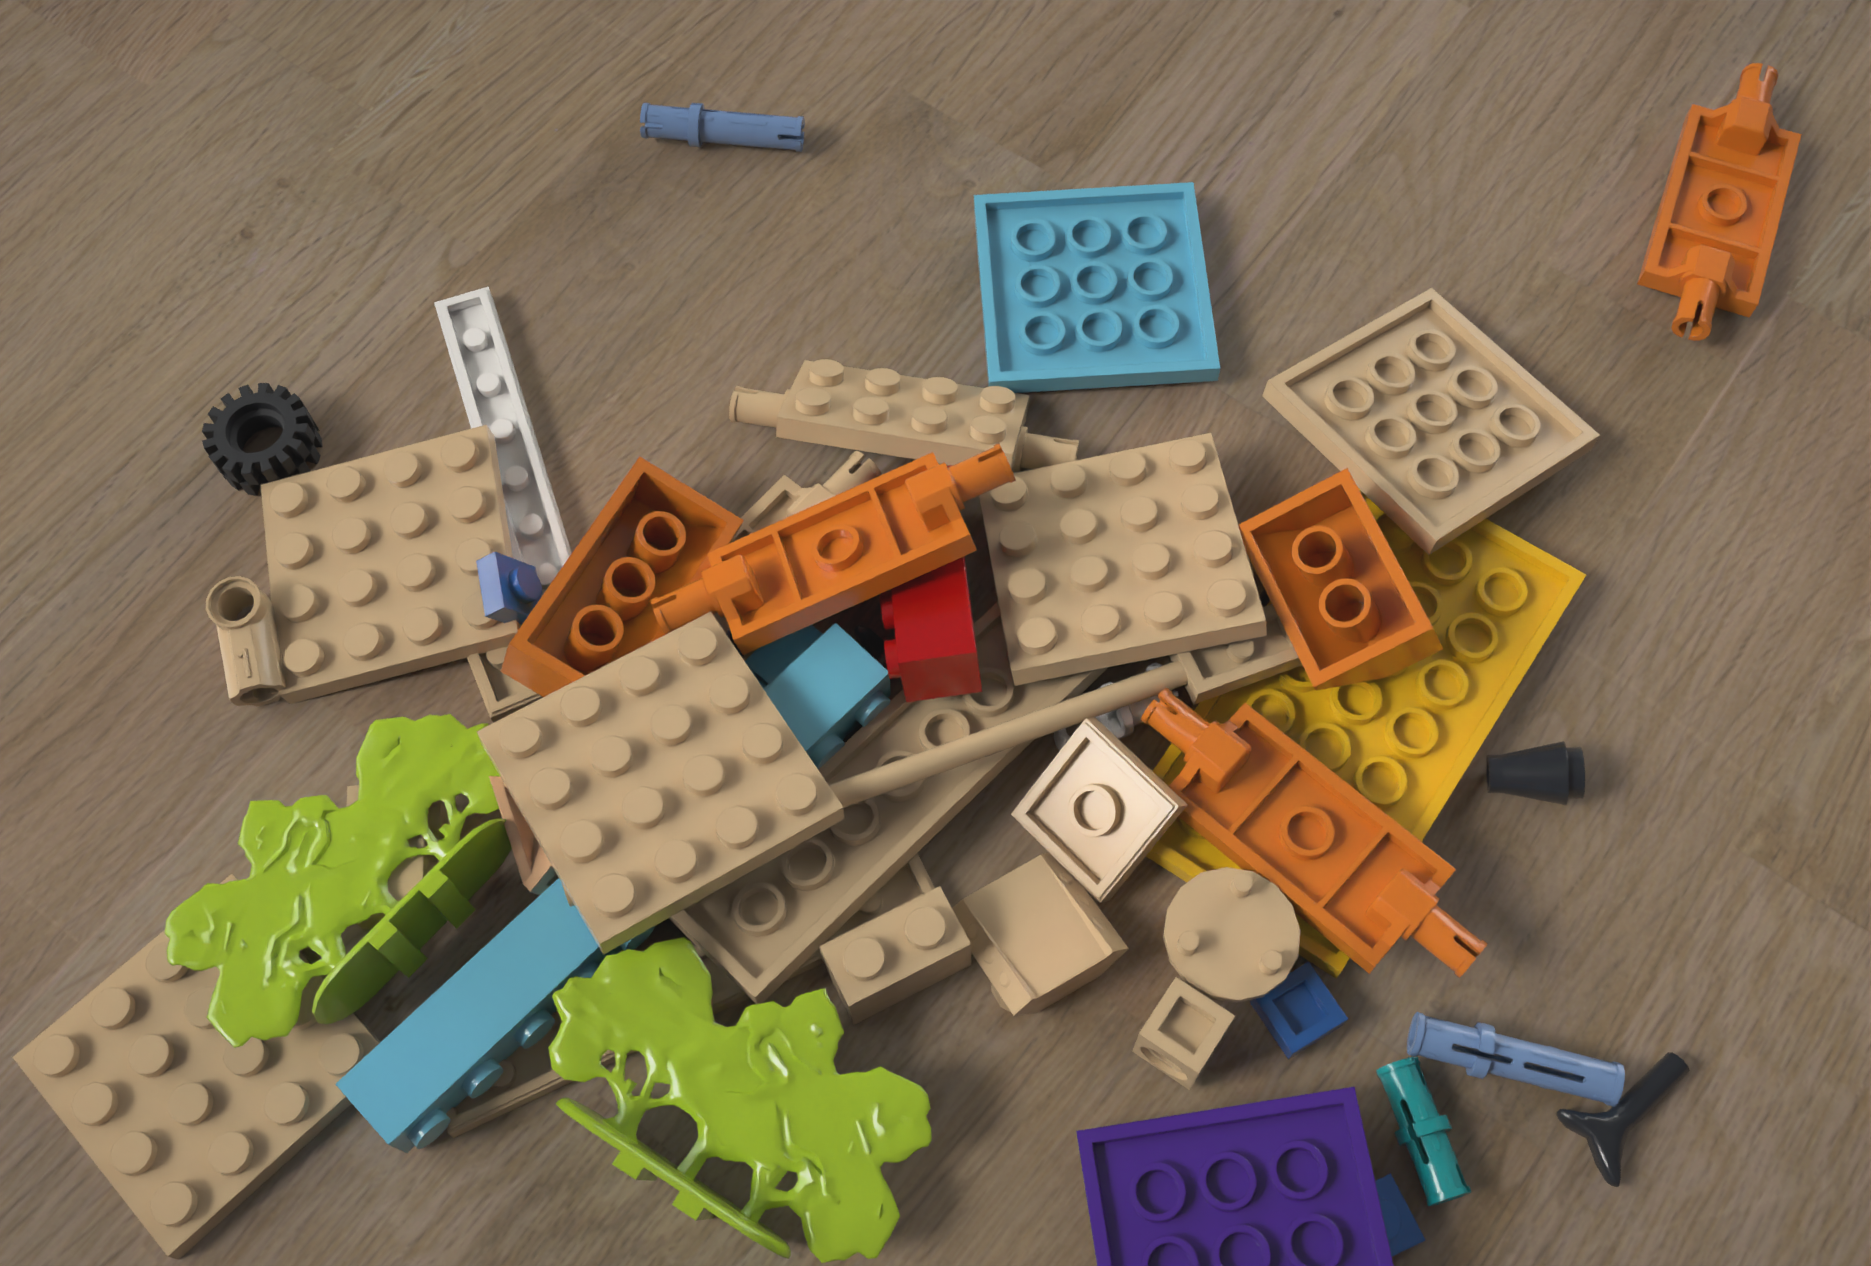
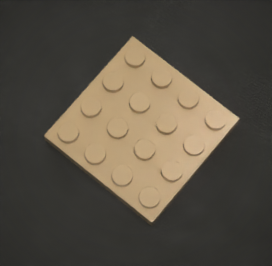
[1262,288,1600,555]
[261,425,521,704]
[979,433,1267,686]
[477,612,844,955]
[13,874,380,1260]

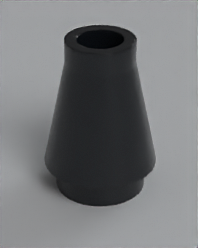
[1486,741,1585,805]

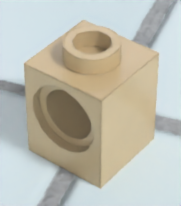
[1132,977,1235,1090]

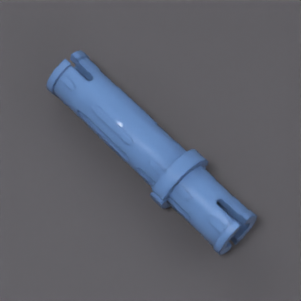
[640,103,805,152]
[1407,1012,1625,1107]

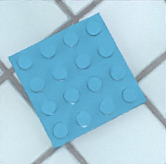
[974,182,1220,393]

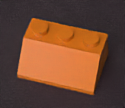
[1238,468,1443,691]

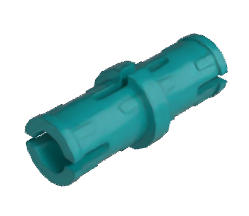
[1376,1057,1472,1207]

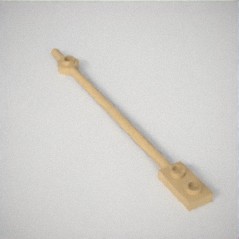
[562,604,1302,907]

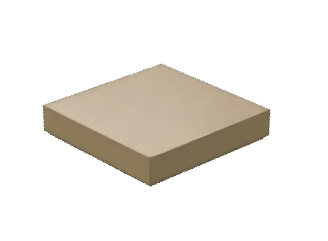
[1011,717,1188,903]

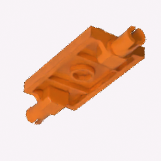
[1637,63,1802,341]
[651,443,1016,655]
[1141,688,1488,978]

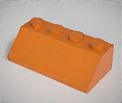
[501,456,744,697]

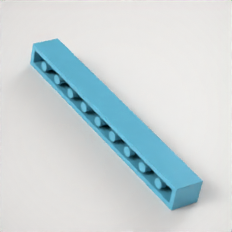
[335,623,891,1153]

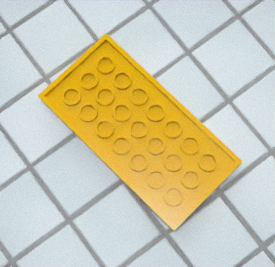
[1146,489,1586,979]

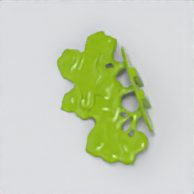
[165,714,512,1048]
[548,937,932,1263]

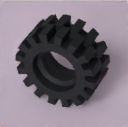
[202,383,323,496]

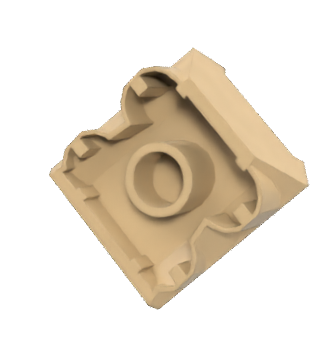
[952,852,1129,1016]

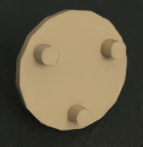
[1163,867,1301,1003]

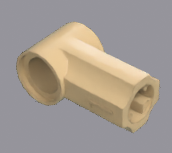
[206,576,286,707]

